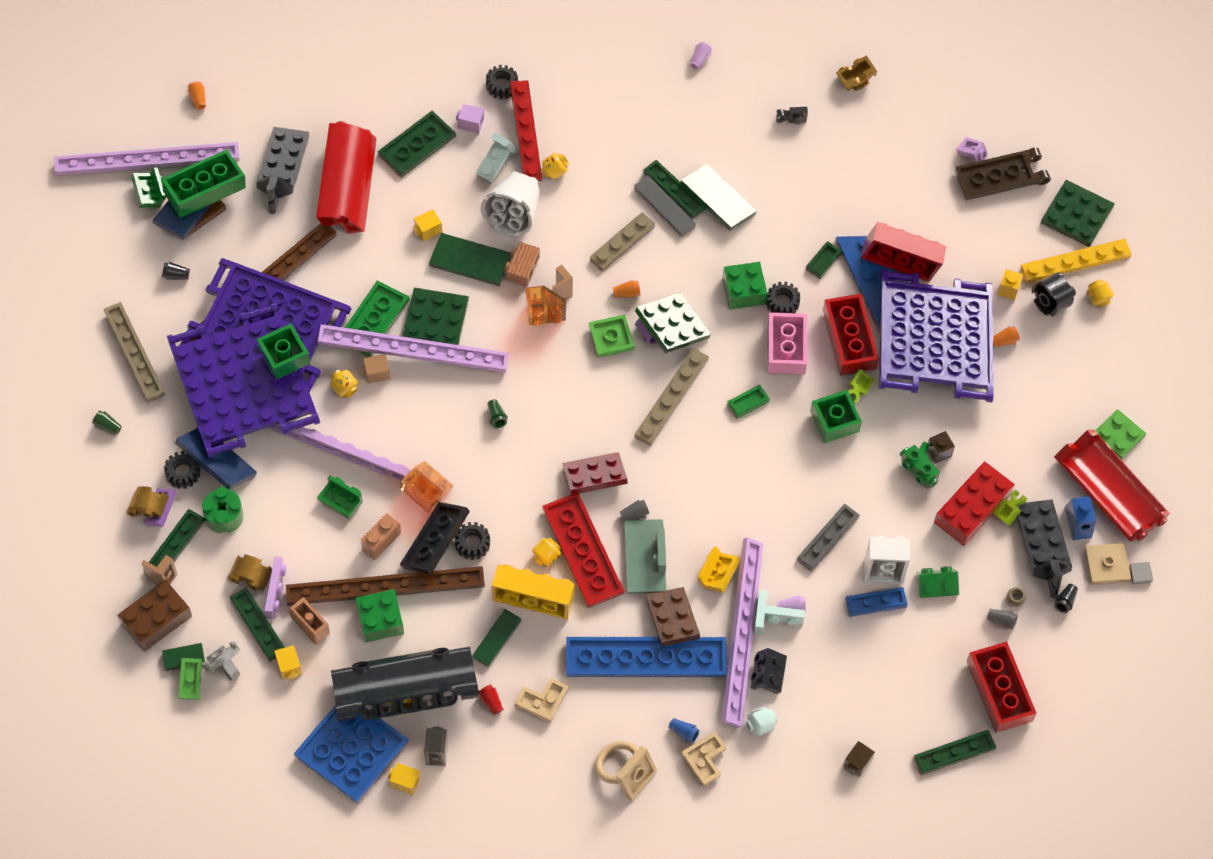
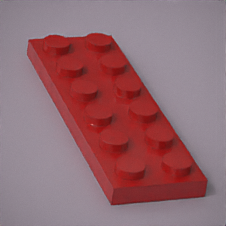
[542,494,625,608]

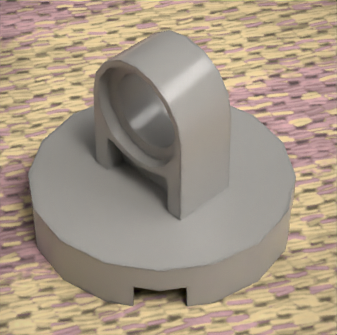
[202,641,240,681]

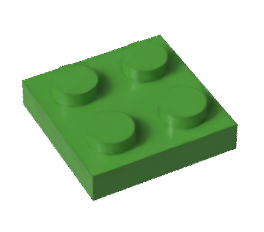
[589,314,635,358]
[1095,409,1147,460]

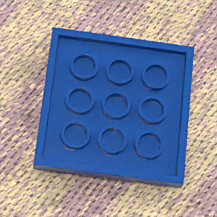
[294,704,409,803]

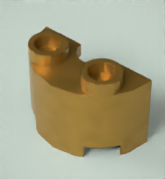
[836,55,877,91]
[126,486,169,518]
[228,554,272,591]

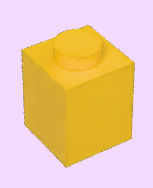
[413,209,443,241]
[997,269,1023,300]
[275,645,302,679]
[388,762,421,795]

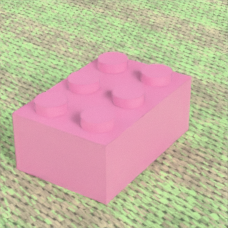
[767,313,807,375]

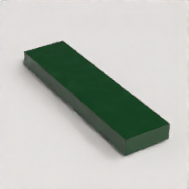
[643,159,706,220]
[143,509,205,573]
[230,587,285,662]
[913,729,996,775]

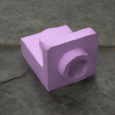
[956,137,988,162]

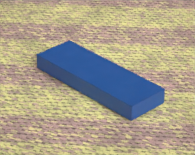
[845,587,908,617]

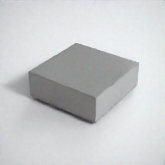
[1129,562,1153,584]

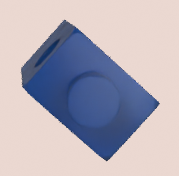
[1064,496,1096,541]

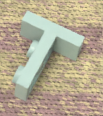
[476,132,518,183]
[754,590,805,635]

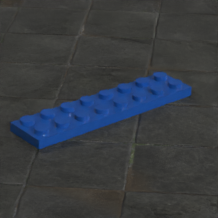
[566,637,727,677]

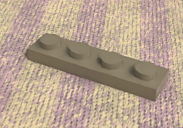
[590,212,655,271]

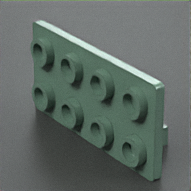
[624,519,666,593]

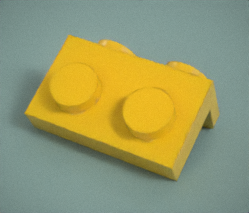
[698,546,740,593]

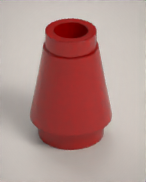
[479,684,504,716]

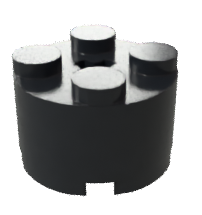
[1031,272,1076,317]

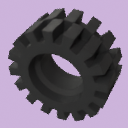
[486,64,518,100]
[766,281,801,314]
[164,451,201,489]
[455,522,490,560]

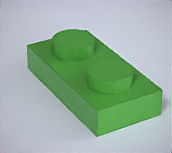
[179,658,202,700]

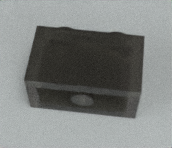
[424,726,448,766]

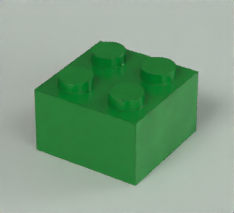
[722,261,768,310]
[257,323,310,380]
[810,390,862,443]
[356,589,404,643]

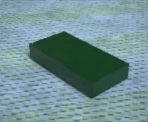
[805,241,842,279]
[162,643,205,671]

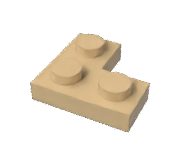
[515,678,569,723]
[681,731,727,787]

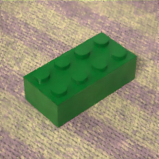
[161,149,246,218]

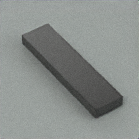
[634,176,696,237]
[797,503,860,572]

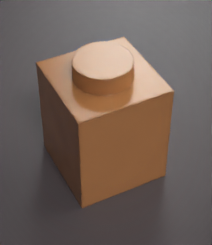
[361,354,391,384]

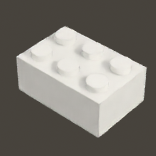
[864,535,910,584]

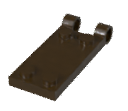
[955,147,1051,201]

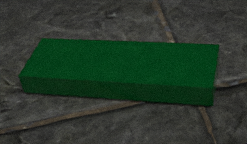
[472,609,522,668]

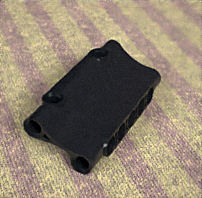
[331,646,479,722]

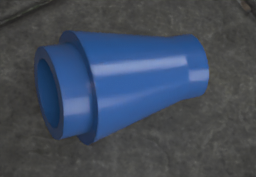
[668,718,700,744]

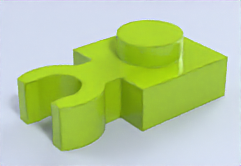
[848,369,875,404]
[993,489,1027,526]

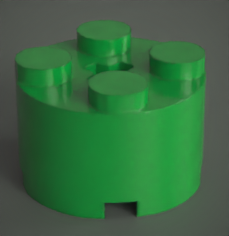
[202,487,243,533]

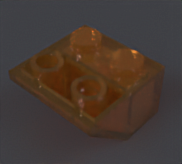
[525,285,566,326]
[399,461,454,513]

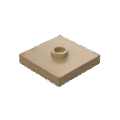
[1085,543,1131,584]

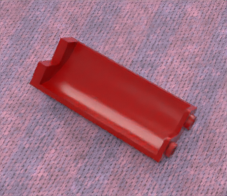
[316,121,377,234]
[1054,429,1170,542]

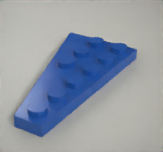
[835,236,895,332]

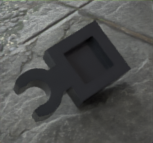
[776,106,808,124]

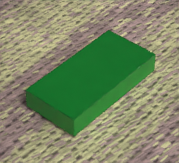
[727,385,770,419]

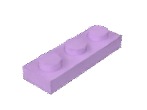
[264,556,287,619]

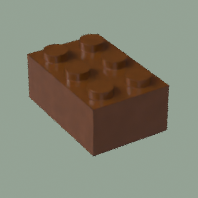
[117,579,192,652]

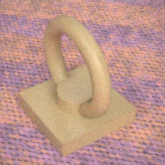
[595,741,658,801]

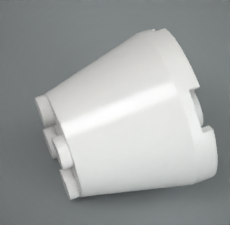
[480,172,540,237]

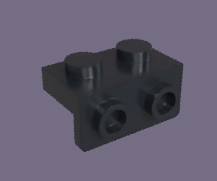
[751,648,787,694]

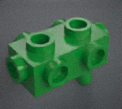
[899,442,940,488]

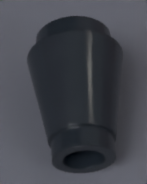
[162,261,190,280]
[1054,583,1078,613]

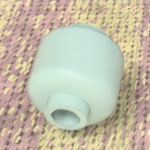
[745,707,777,736]

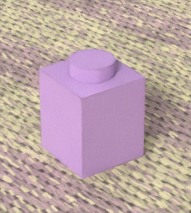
[456,104,485,133]

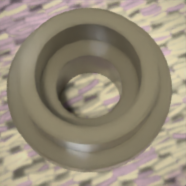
[1006,587,1026,607]

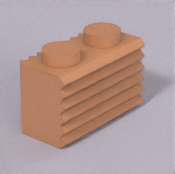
[504,242,540,286]
[361,514,401,560]
[289,598,330,644]

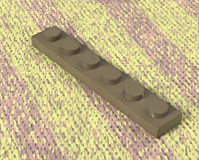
[104,302,165,403]
[634,348,709,446]

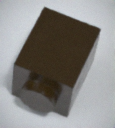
[927,431,955,464]
[843,741,875,777]

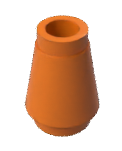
[187,81,206,110]
[613,280,641,298]
[993,326,1020,348]

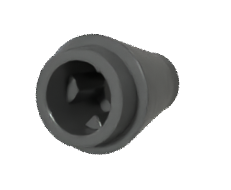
[619,499,650,521]
[987,608,1018,630]

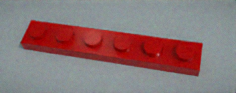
[510,80,542,182]

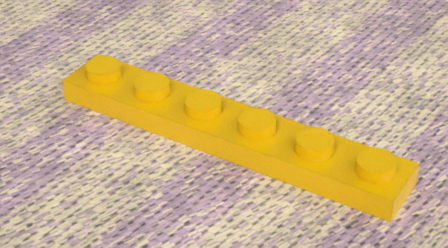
[1021,238,1132,283]

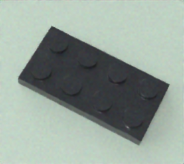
[400,502,470,575]

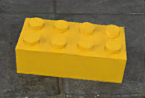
[491,564,575,620]

